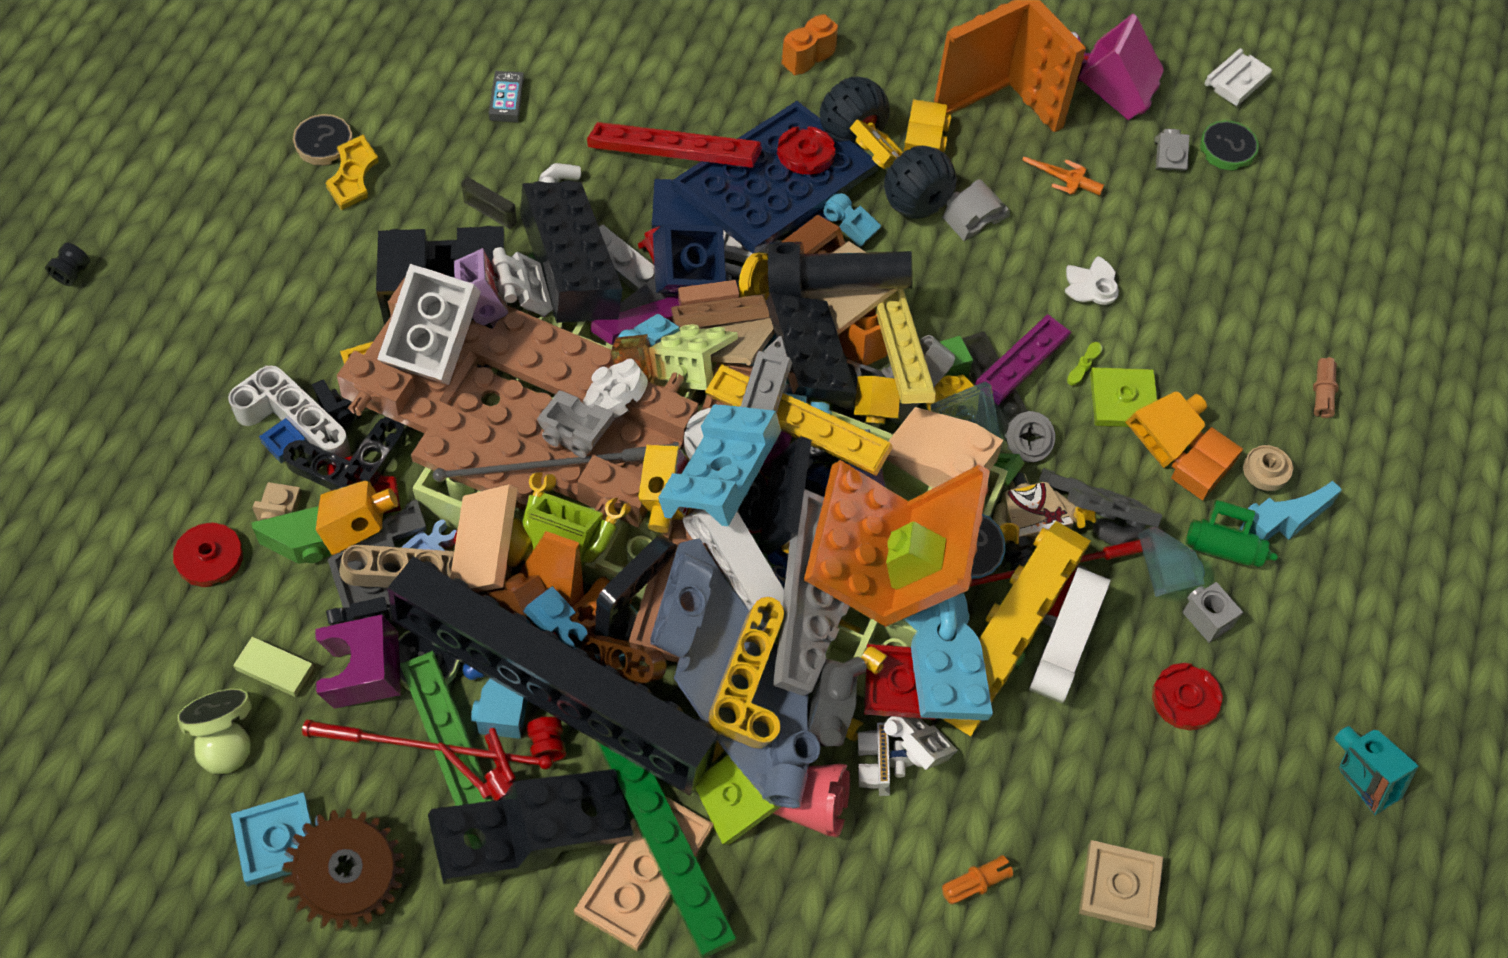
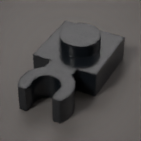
[326,597,391,626]

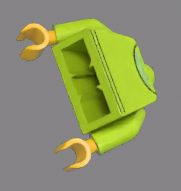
[522,472,631,568]

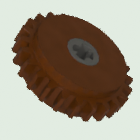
[282,809,404,931]

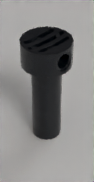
[768,242,913,298]

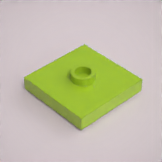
[1090,367,1157,427]
[696,755,781,845]

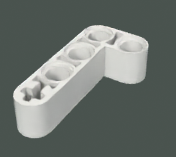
[228,365,351,458]
[683,509,784,628]
[1029,567,1110,703]

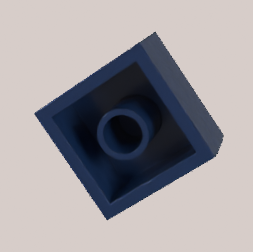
[653,223,726,294]

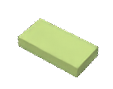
[233,637,314,697]

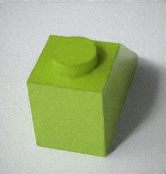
[886,521,946,590]

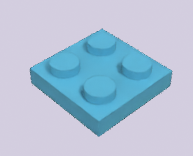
[231,792,313,886]

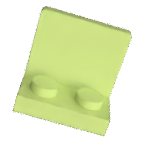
[649,324,738,390]

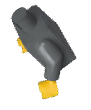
[807,646,887,747]

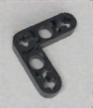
[283,417,406,491]
[595,534,677,640]

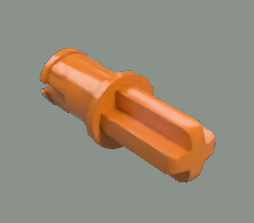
[942,855,1013,904]

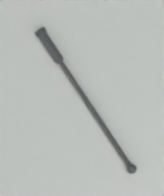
[433,442,679,482]

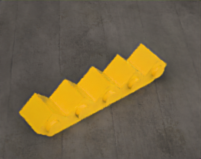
[941,521,1091,736]

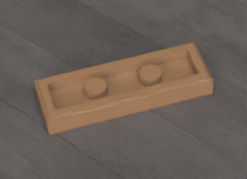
[671,295,769,330]

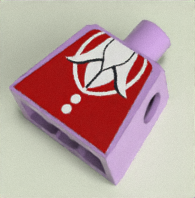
[454,248,508,328]

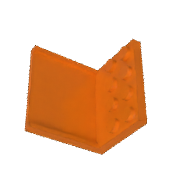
[934,0,1086,132]
[804,460,990,627]

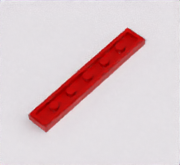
[587,122,762,168]

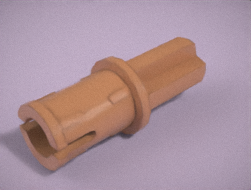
[1313,357,1339,418]

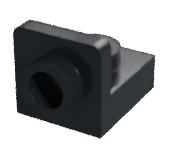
[312,379,362,426]

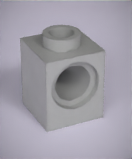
[1183,582,1243,643]

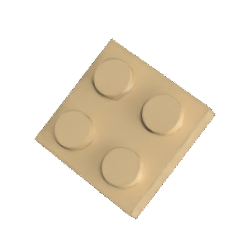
[1079,840,1163,931]

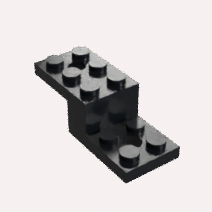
[428,769,634,884]

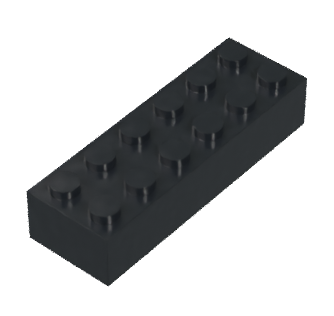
[520,180,623,323]

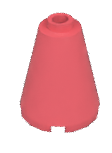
[772,764,850,838]

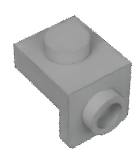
[1154,129,1189,171]

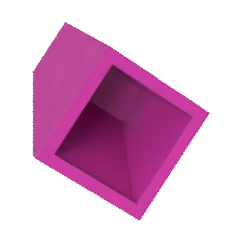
[1079,14,1164,120]

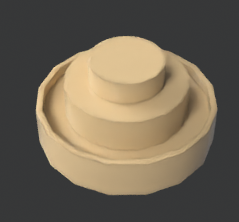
[1243,445,1293,491]

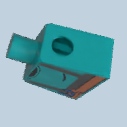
[1334,726,1419,815]

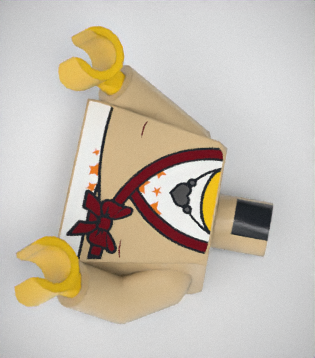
[992,473,1097,544]

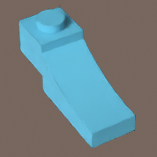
[1239,481,1342,540]

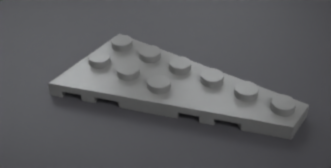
[773,490,850,696]

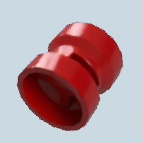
[527,717,567,762]

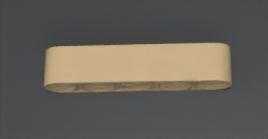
[339,545,512,593]

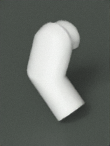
[539,163,581,183]

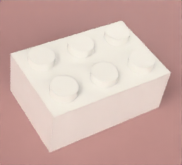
[377,264,481,385]

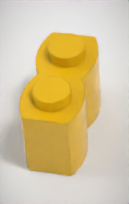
[904,99,951,153]

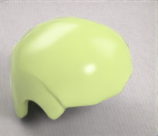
[194,722,251,774]

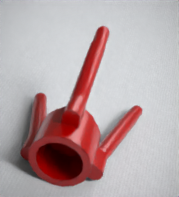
[437,728,516,801]

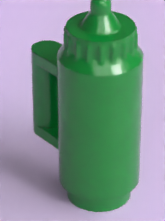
[1185,499,1278,567]

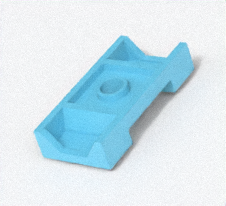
[658,404,781,526]

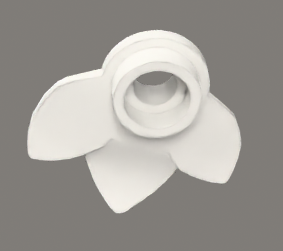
[1065,256,1119,305]

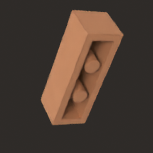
[678,280,739,306]

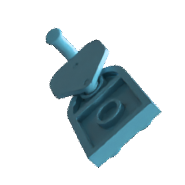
[904,593,993,720]

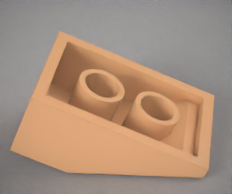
[886,407,1004,488]

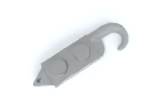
[741,336,792,413]

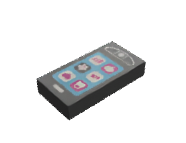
[489,71,524,122]

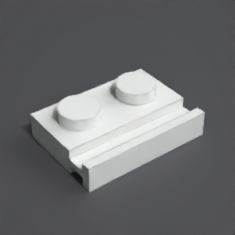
[1204,48,1272,106]

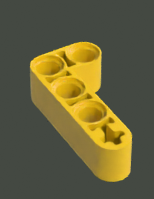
[708,597,784,749]

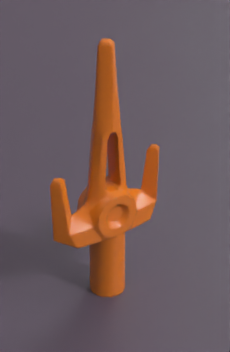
[1022,157,1105,196]

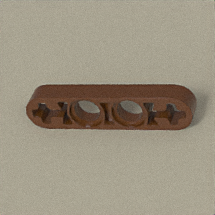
[568,632,666,683]

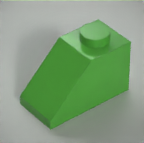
[251,506,332,564]

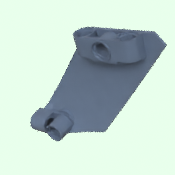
[650,538,820,808]

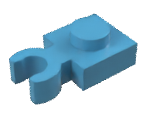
[524,586,588,648]

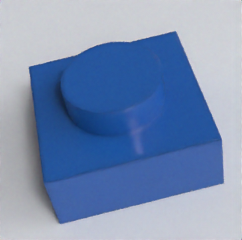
[259,418,307,464]

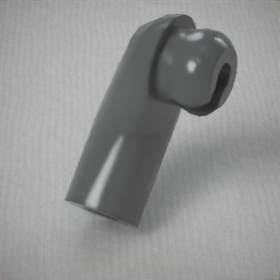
[1093,518,1143,545]

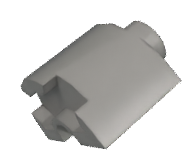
[943,179,1010,241]
[537,390,615,458]

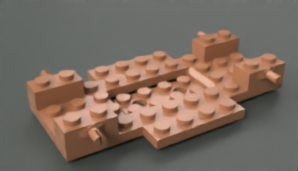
[336,273,698,528]

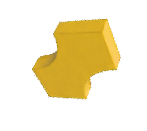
[326,135,379,210]

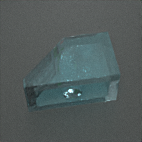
[1138,527,1205,597]

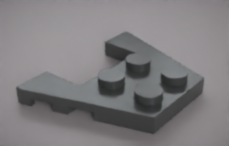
[1039,468,1162,529]
[328,499,427,624]

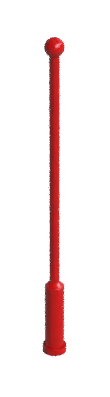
[969,536,1156,587]
[302,719,553,770]

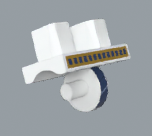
[858,723,914,796]

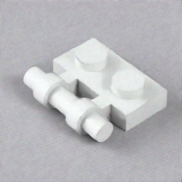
[492,247,553,317]
[884,716,958,770]

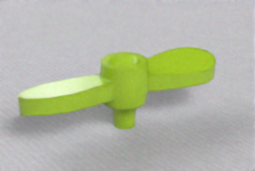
[1067,342,1102,385]

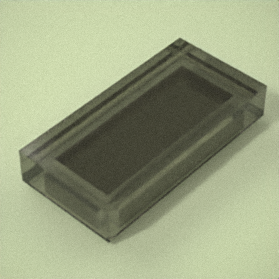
[461,176,517,229]

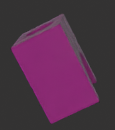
[316,615,401,709]

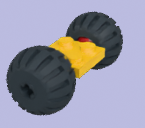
[820,76,957,219]

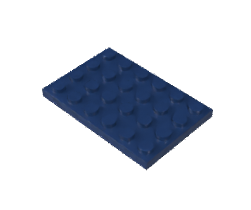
[671,101,879,254]

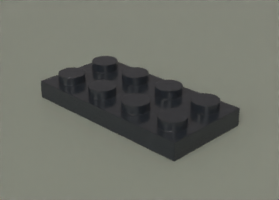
[766,293,857,402]

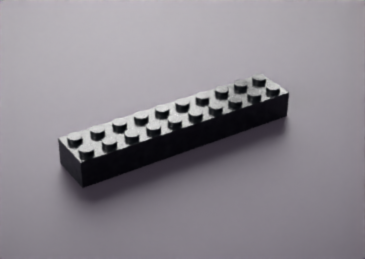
[388,557,719,796]

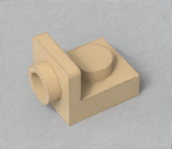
[252,482,302,521]

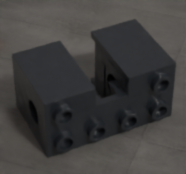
[376,226,509,325]

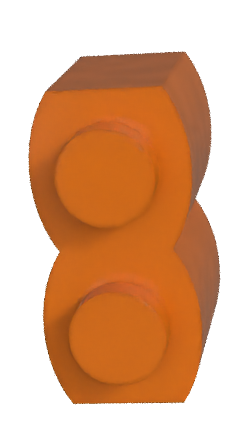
[782,14,838,75]
[1171,427,1243,501]

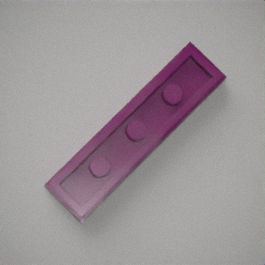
[591,295,680,345]
[974,314,1071,405]

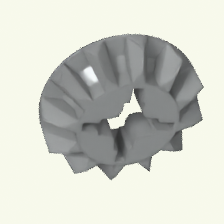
[1005,411,1055,462]

